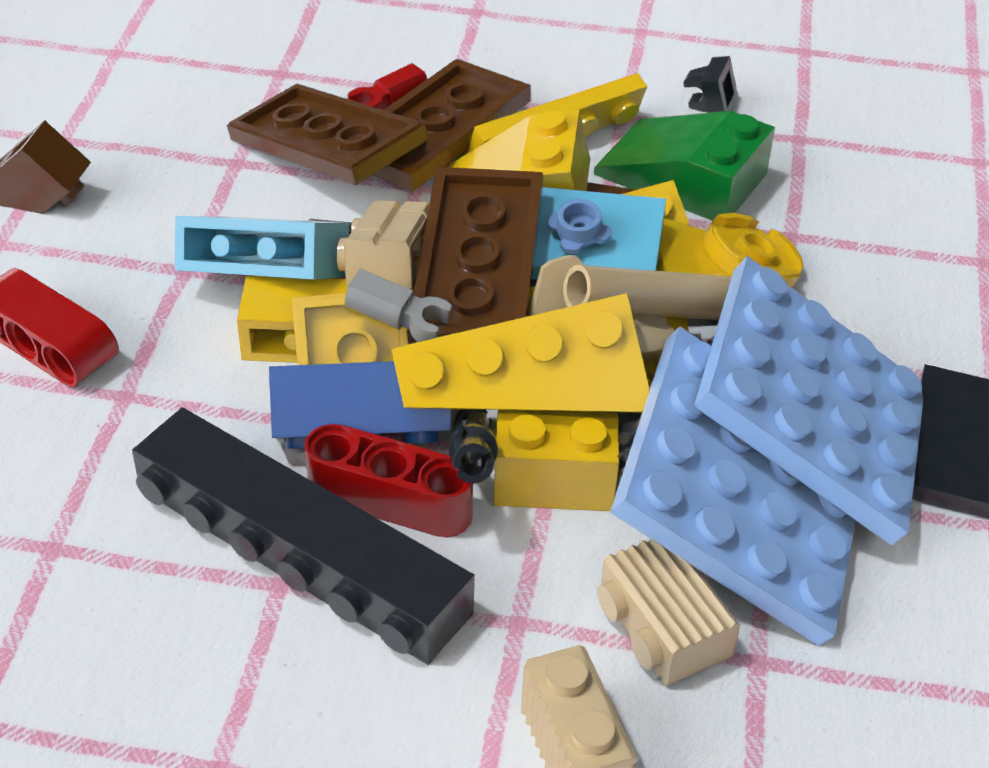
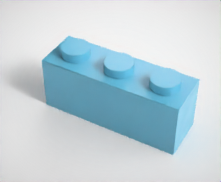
[175,216,349,280]

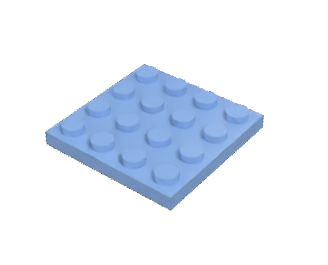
[694,256,923,546]
[610,327,856,646]

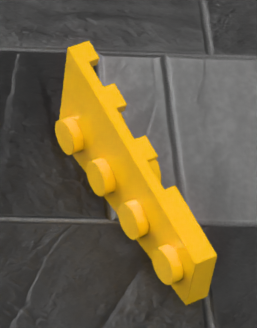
[391,293,650,413]

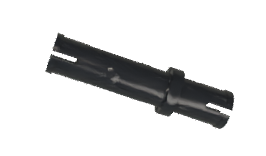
[448,409,498,484]

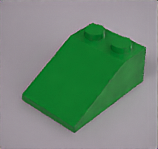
[594,111,775,221]

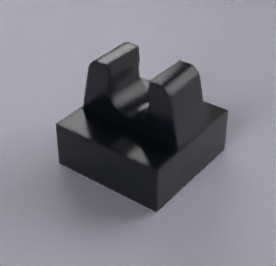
[683,56,738,113]

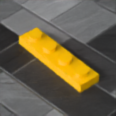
[467,73,648,154]

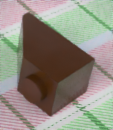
[0,120,91,214]

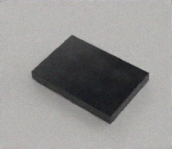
[912,364,989,519]

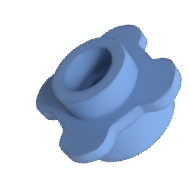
[548,199,611,254]

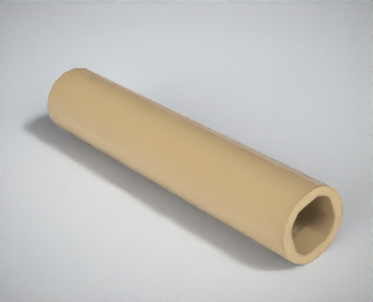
[563,265,732,320]

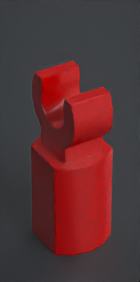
[347,63,428,110]

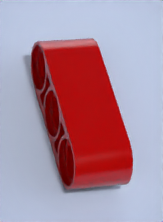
[0,268,119,387]
[305,424,473,538]

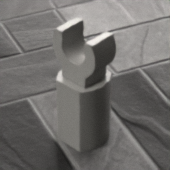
[345,269,452,342]

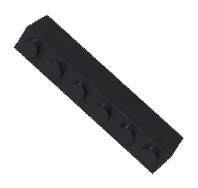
[132,407,475,665]

